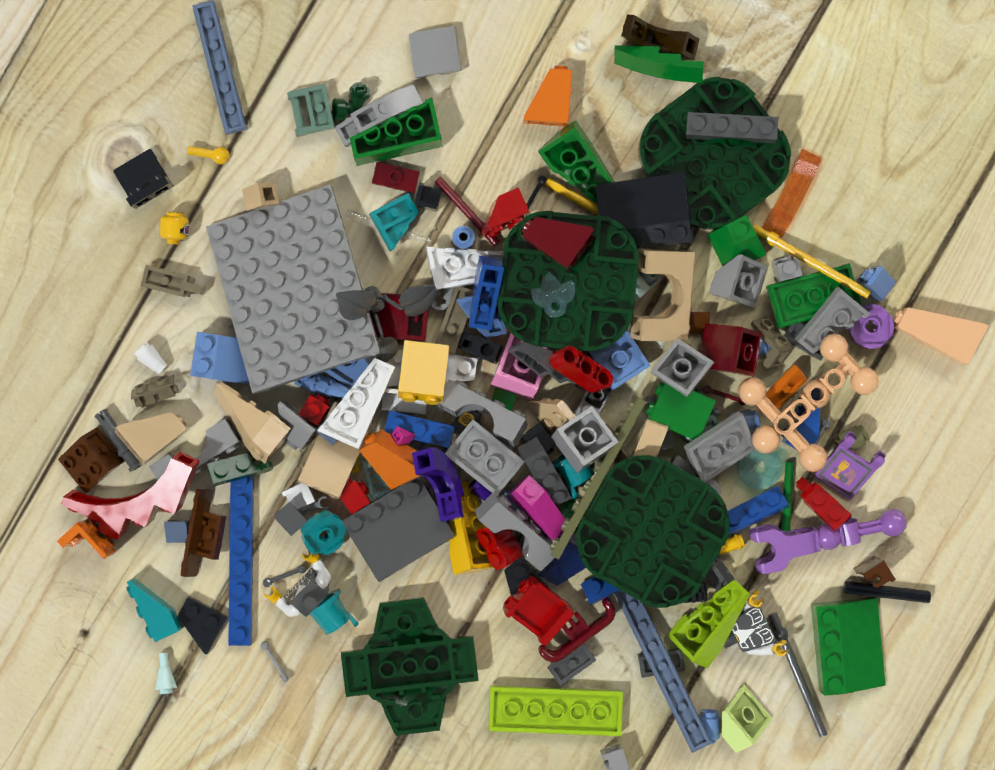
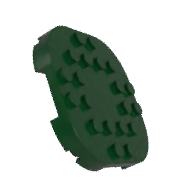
[638,77,791,230]
[498,211,639,352]
[576,455,730,608]

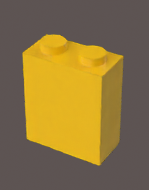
[398,340,449,405]

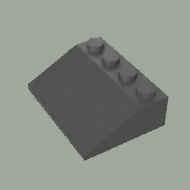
[342,476,456,582]

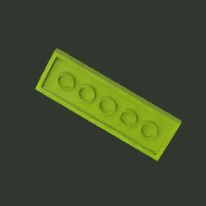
[489,685,623,736]

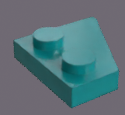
[369,193,419,251]

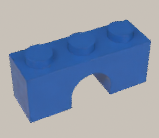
[384,410,455,448]

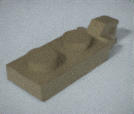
[141,265,205,297]

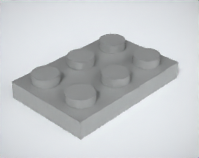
[684,411,756,482]
[445,419,525,495]

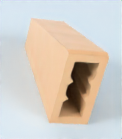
[893,307,989,365]

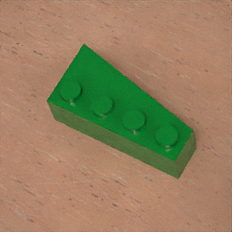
[350,97,443,166]

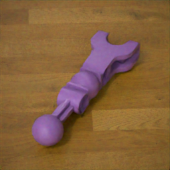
[749,509,907,574]

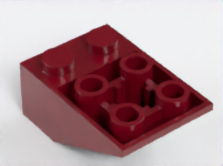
[369,293,429,342]

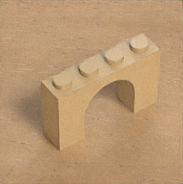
[630,249,695,341]

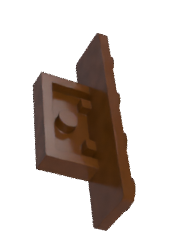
[180,489,227,577]

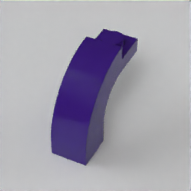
[412,447,464,522]

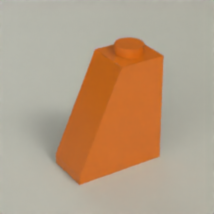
[523,66,572,127]
[359,430,420,490]

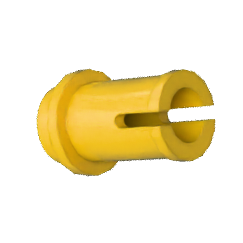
[719,534,745,556]

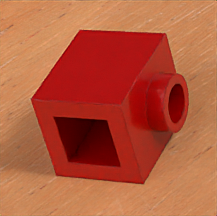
[299,393,331,426]
[340,479,371,515]

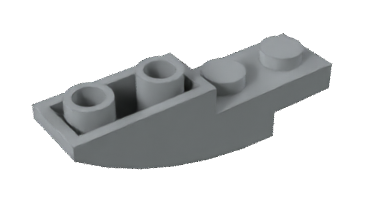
[335,84,424,147]

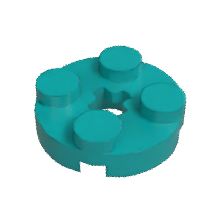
[301,510,347,555]

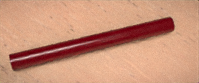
[435,176,500,247]

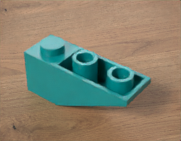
[127,578,183,642]

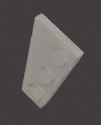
[795,287,870,354]

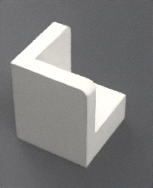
[282,483,317,509]

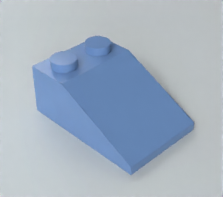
[190,332,250,385]

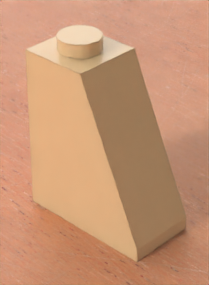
[115,412,187,466]

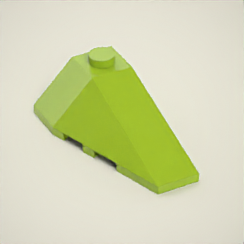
[667,580,750,668]

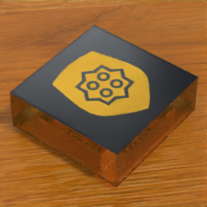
[452,411,481,430]

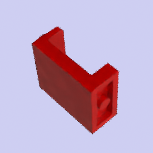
[503,575,574,646]

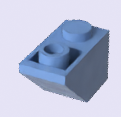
[858,265,896,301]

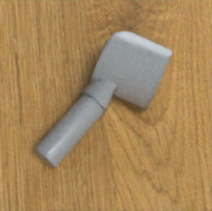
[300,496,330,513]

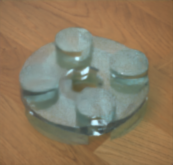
[737,450,782,489]

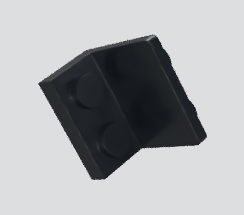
[113,149,174,209]

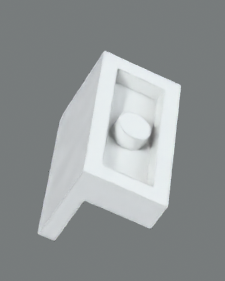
[381,388,427,414]

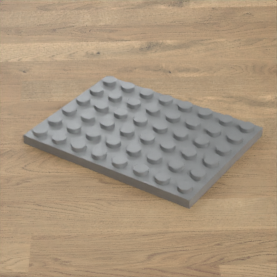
[206,184,382,394]

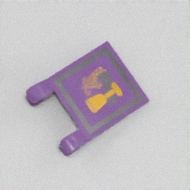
[814,431,886,500]

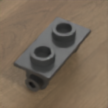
[706,555,735,592]

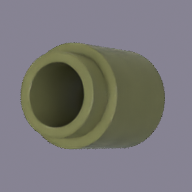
[834,425,870,451]

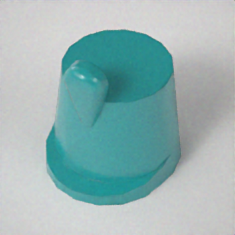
[552,455,595,499]
[310,589,359,634]

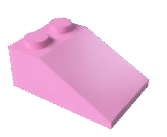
[491,332,552,401]

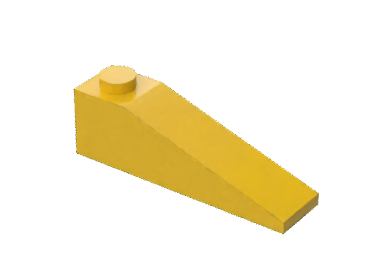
[449,481,494,575]

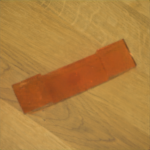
[762,149,822,238]

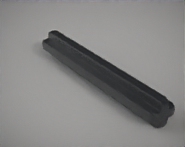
[843,581,931,603]

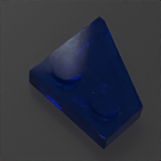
[538,537,586,586]

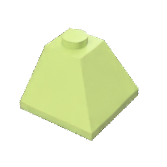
[722,685,772,753]

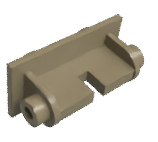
[131,375,179,408]

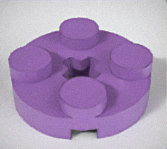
[848,304,894,349]

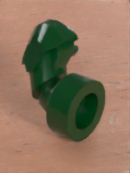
[332,82,370,121]

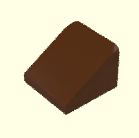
[689,312,710,334]

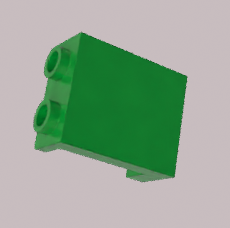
[645,381,716,440]

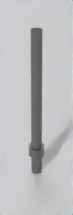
[768,612,828,737]

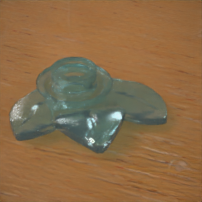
[531,273,575,318]

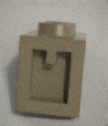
[751,317,794,370]

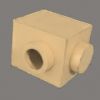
[242,182,280,211]

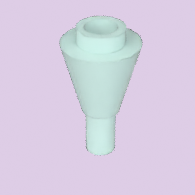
[155,653,177,694]

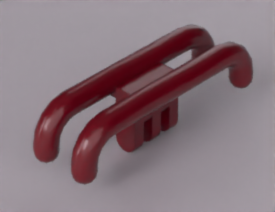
[538,597,615,662]

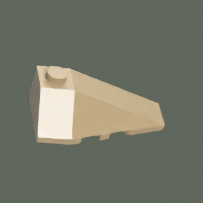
[212,381,291,464]

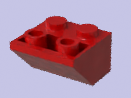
[480,187,530,238]

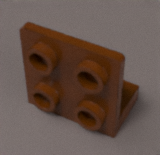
[58,427,125,493]

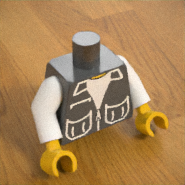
[264,553,331,617]
[724,590,789,656]

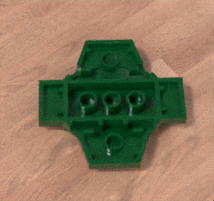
[341,597,479,736]

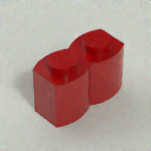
[476,526,523,570]

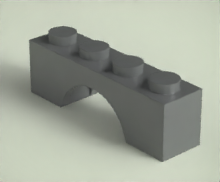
[686,112,779,144]

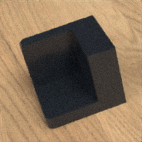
[414,183,442,212]

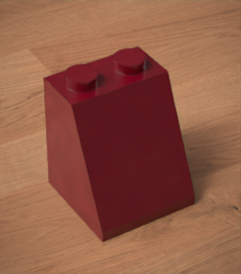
[522,217,596,272]
[699,323,763,377]

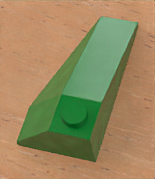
[538,120,615,204]

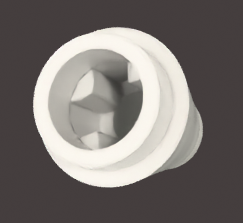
[134,342,167,374]

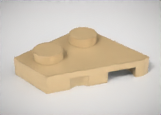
[525,397,576,435]

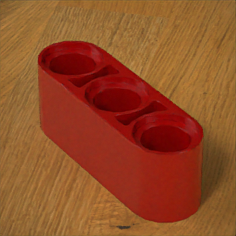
[549,346,613,393]

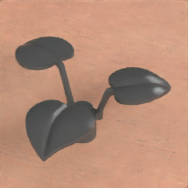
[336,284,436,364]

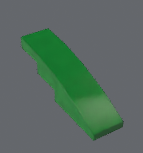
[614,45,704,83]

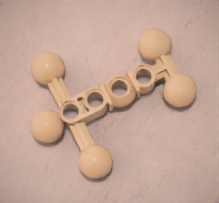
[738,333,879,472]

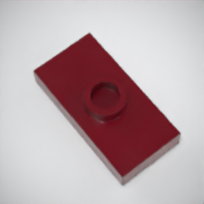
[372,162,420,194]

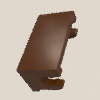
[853,556,896,587]

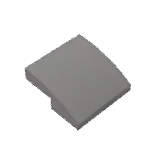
[409,26,462,79]

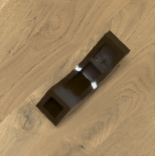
[621,14,700,60]

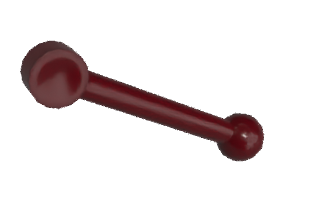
[703,385,746,406]

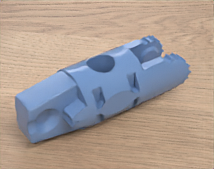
[295,374,350,399]

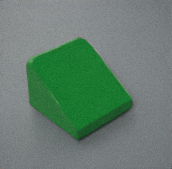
[491,388,516,411]

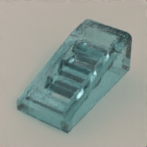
[360,456,393,502]

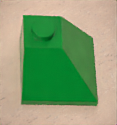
[707,215,767,266]

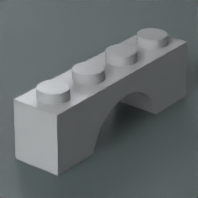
[437,379,528,448]
[149,418,242,480]
[475,492,555,571]

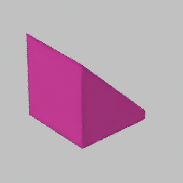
[391,426,415,446]

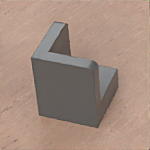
[273,502,309,536]

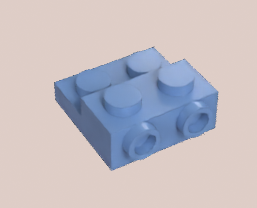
[588,330,650,390]

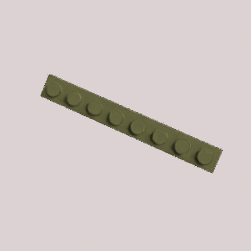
[549,398,646,559]

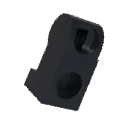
[458,332,503,365]

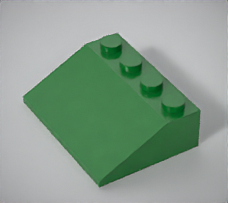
[811,597,886,696]

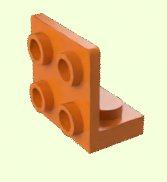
[57,519,117,559]

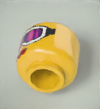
[159,212,189,244]

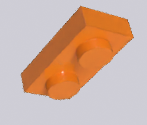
[766,365,808,410]

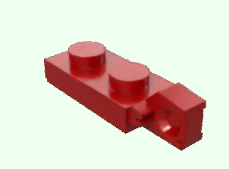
[796,477,852,532]

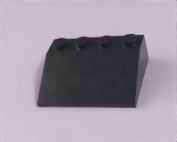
[596,172,694,249]

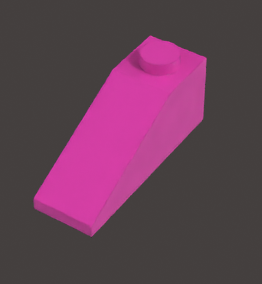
[507,475,565,541]

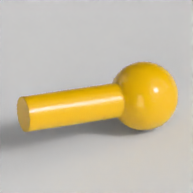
[187,146,230,165]

